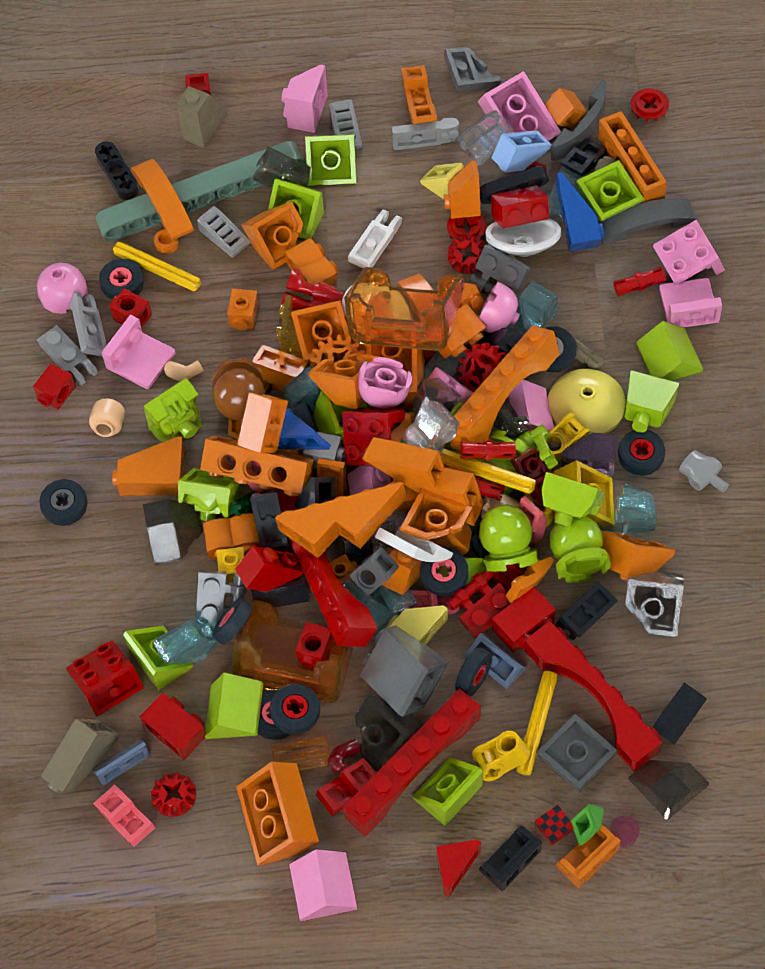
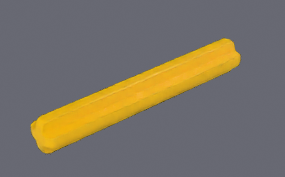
[113,241,201,291]
[438,448,536,493]
[517,671,557,776]

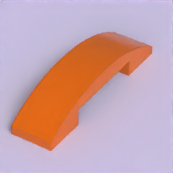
[401,65,437,124]
[131,158,194,241]

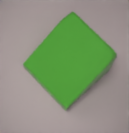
[571,804,604,845]

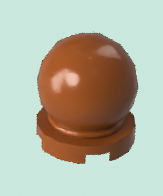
[212,358,265,421]

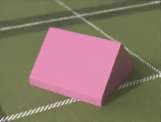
[498,380,554,439]
[289,849,357,921]

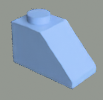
[491,130,552,173]

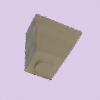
[176,86,227,148]
[41,719,120,794]

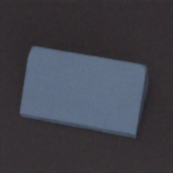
[465,633,528,689]
[92,739,150,786]

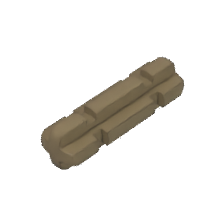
[575,340,603,370]

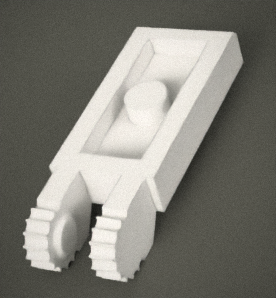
[348,209,402,271]

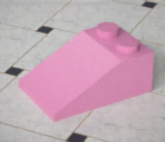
[478,71,561,141]

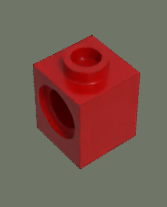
[109,288,152,328]
[33,363,76,410]
[295,621,335,669]

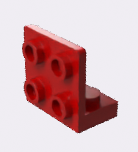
[342,408,405,467]
[66,640,144,717]

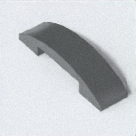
[551,80,606,162]
[598,198,697,245]

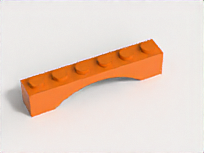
[445,325,560,451]

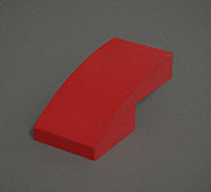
[316,758,376,816]

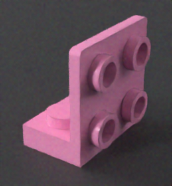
[653,220,725,285]
[659,278,722,327]
[102,315,176,389]

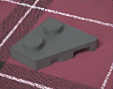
[444,47,501,92]

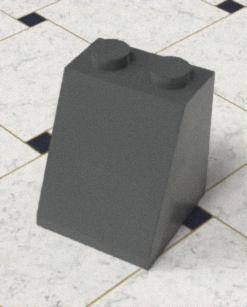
[360,625,450,717]

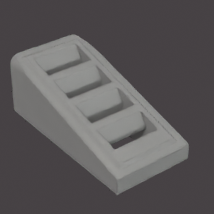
[329,99,362,149]
[197,206,250,258]

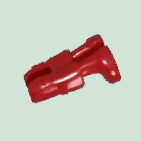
[280,268,349,323]

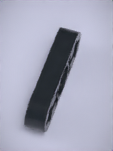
[95,141,139,200]
[479,166,549,204]

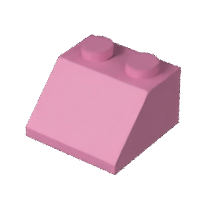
[282,65,328,133]

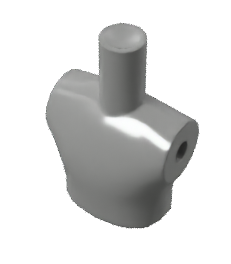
[679,450,729,492]

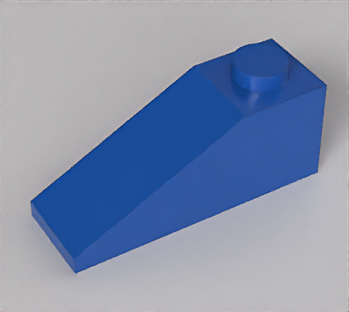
[555,173,604,252]
[277,408,331,450]

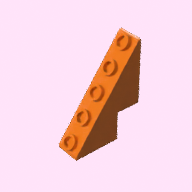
[363,437,484,526]
[275,482,407,558]

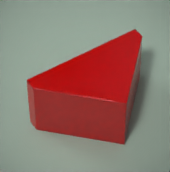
[436,839,481,898]

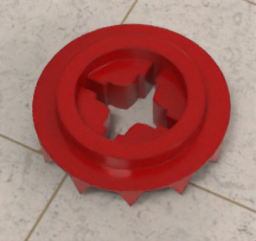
[630,88,669,122]
[447,215,486,239]
[447,234,485,274]
[151,772,197,817]

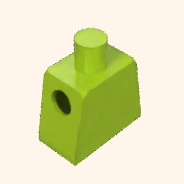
[624,370,679,433]

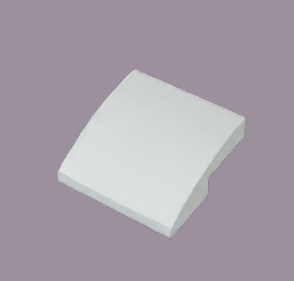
[375,526,453,562]

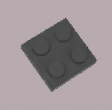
[537,714,617,793]

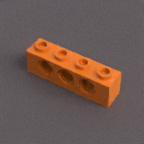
[598,111,667,204]
[200,435,314,496]

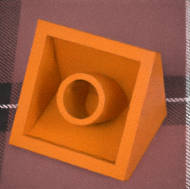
[290,301,353,362]

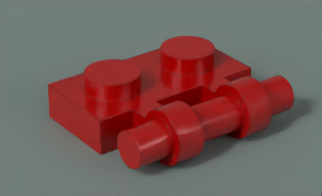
[447,569,511,639]

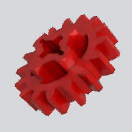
[456,343,506,393]

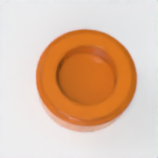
[154,229,179,254]

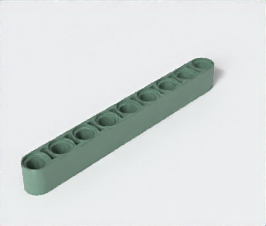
[95,141,305,242]

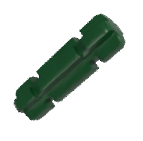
[229,490,265,516]

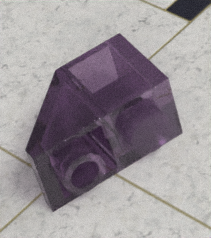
[561,432,619,476]

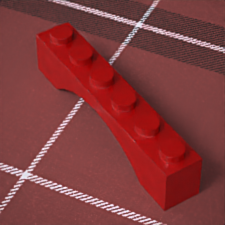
[288,507,378,647]
[524,621,662,772]
[343,688,481,837]

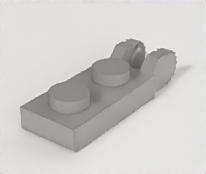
[392,117,459,150]
[69,292,107,357]
[37,325,98,386]

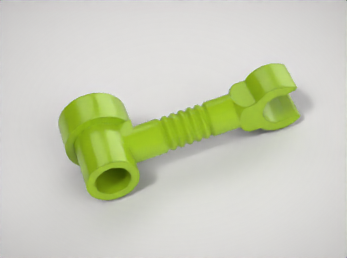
[519,424,558,470]

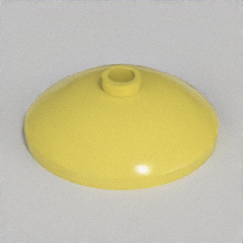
[548,369,626,438]

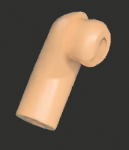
[164,360,203,382]

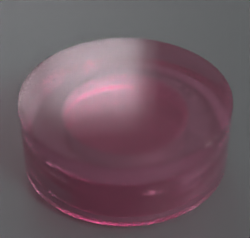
[610,816,640,847]

